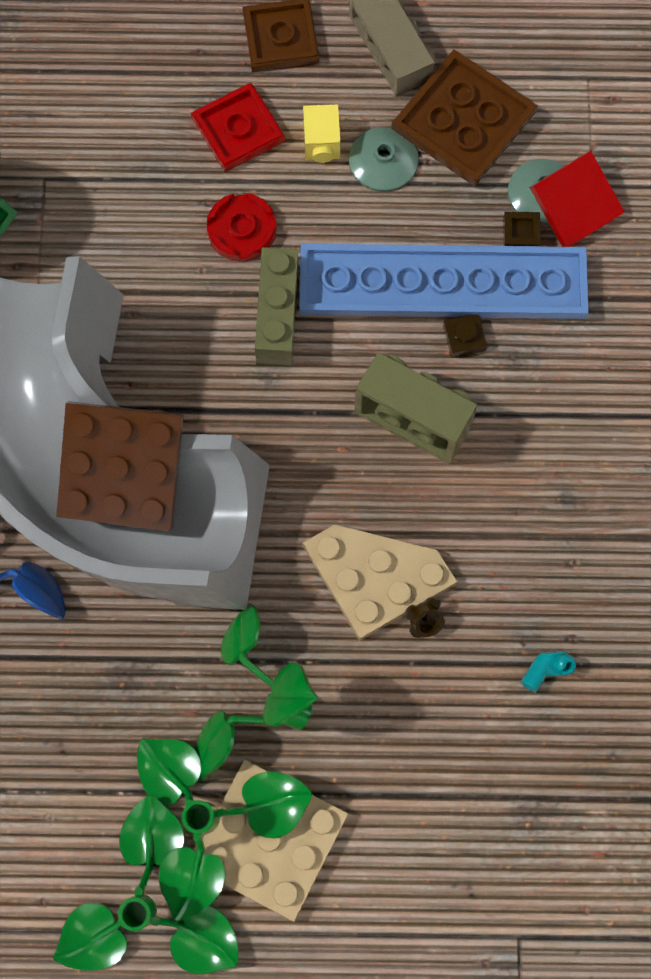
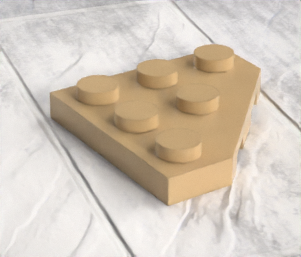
[303,525,457,641]

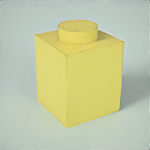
[303,104,340,163]

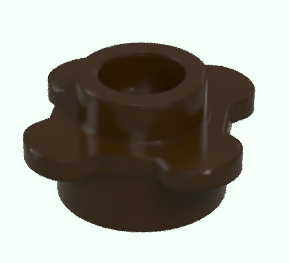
[405,597,445,638]

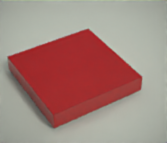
[191,82,285,173]
[529,151,625,247]

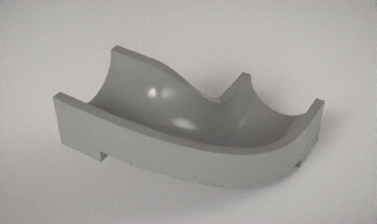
[0,256,270,610]

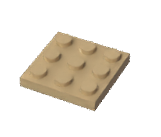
[203,760,348,922]

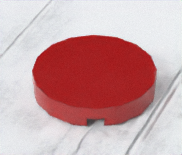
[206,193,277,262]

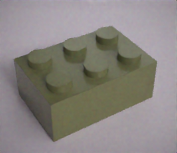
[354,352,477,464]

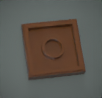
[242,0,319,73]

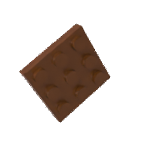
[391,49,538,187]
[56,401,184,531]

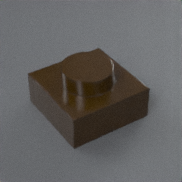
[503,212,541,246]
[443,315,487,358]

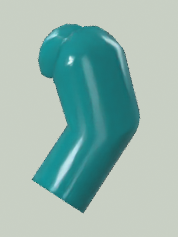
[520,651,576,693]

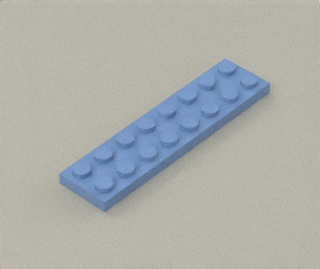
[299,243,588,319]

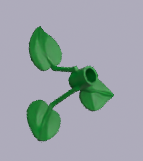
[196,603,318,781]
[137,738,312,921]
[53,796,239,974]

